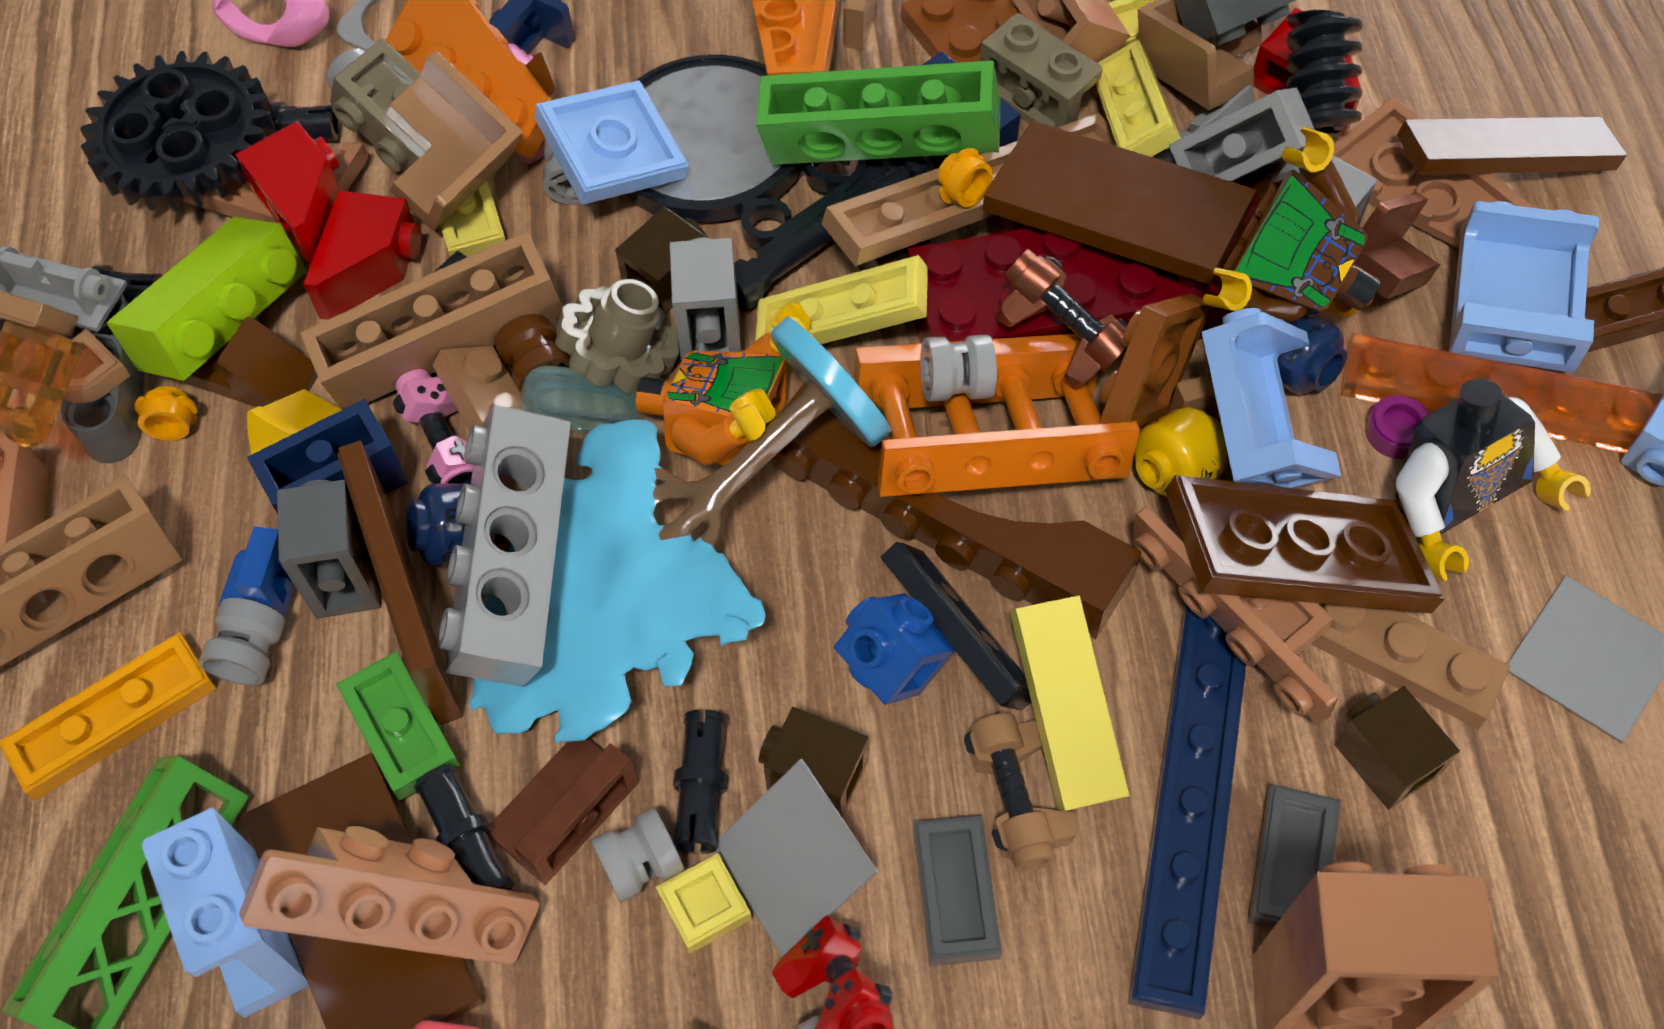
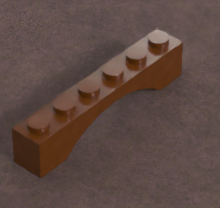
[772,382,1142,639]

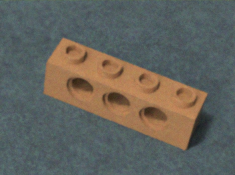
[0,475,182,667]

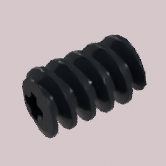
[1286,9,1363,138]

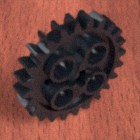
[80,51,276,211]

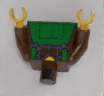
[1203,126,1380,323]

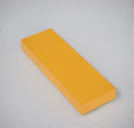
[0,632,217,801]

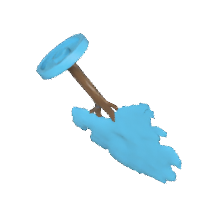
[469,316,892,744]

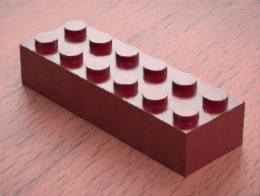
[907,194,1259,353]

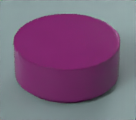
[1365,395,1430,459]

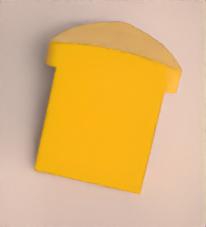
[247,389,342,454]

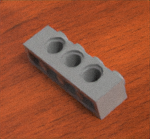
[437,404,571,687]

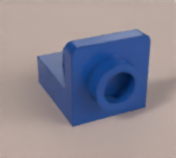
[219,526,295,619]

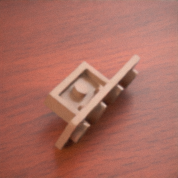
[1133,506,1338,725]
[239,826,539,965]

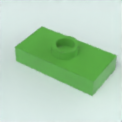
[336,651,460,801]

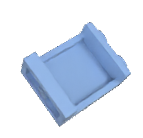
[1448,201,1599,373]
[1202,308,1342,489]
[142,807,309,1018]

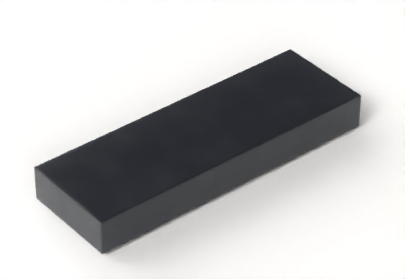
[880,542,1031,711]

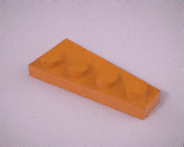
[386,0,552,159]
[751,0,841,76]

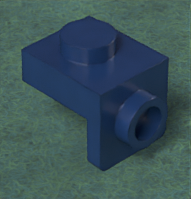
[489,0,575,55]

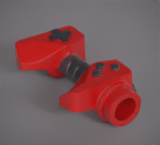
[772,915,894,1029]

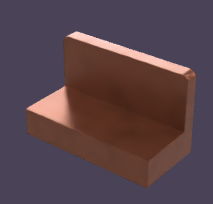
[1354,193,1440,299]
[488,738,638,886]

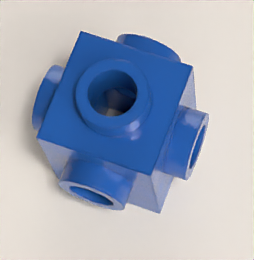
[833,593,955,705]

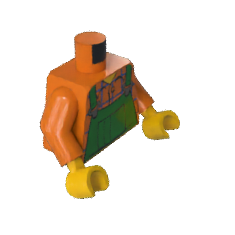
[636,302,811,474]

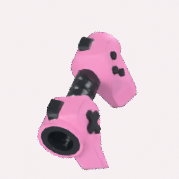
[392,369,474,484]

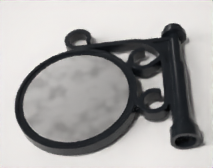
[626,54,929,311]

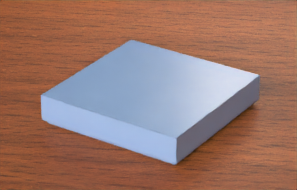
[534,80,689,205]

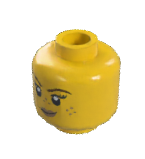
[1134,407,1228,497]

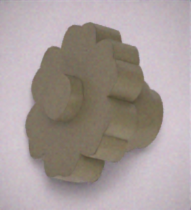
[555,279,679,393]

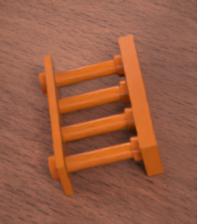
[853,334,1140,497]

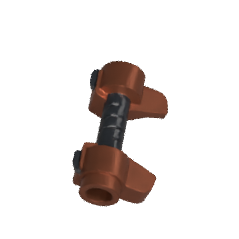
[996,249,1128,389]

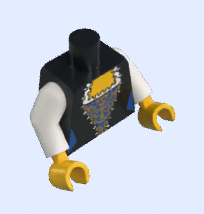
[1395,378,1591,582]

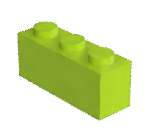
[106,217,307,381]

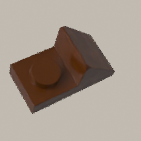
[185,317,318,407]

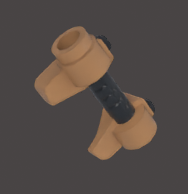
[964,713,1079,872]

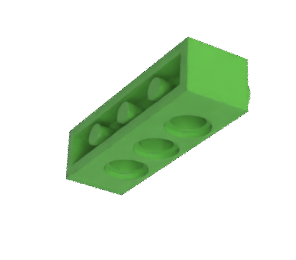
[756,60,1001,165]

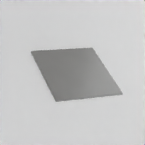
[1508,575,1664,743]
[716,759,878,957]

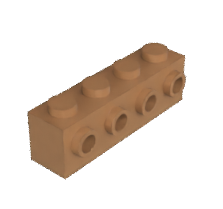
[300,231,563,410]

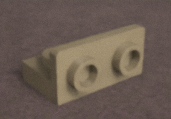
[980,14,1102,128]
[330,37,426,173]

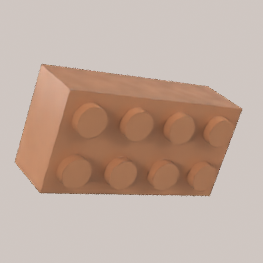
[1252,862,1500,1029]

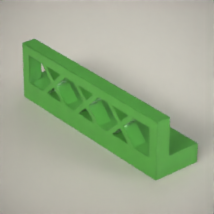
[0,755,249,1029]

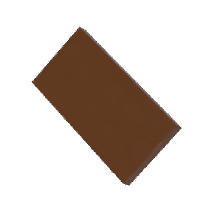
[983,120,1256,285]
[337,440,463,725]
[1165,475,1444,613]
[241,752,484,1029]

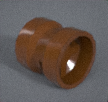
[495,314,574,399]

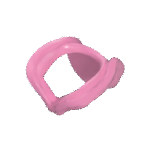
[212,0,329,47]

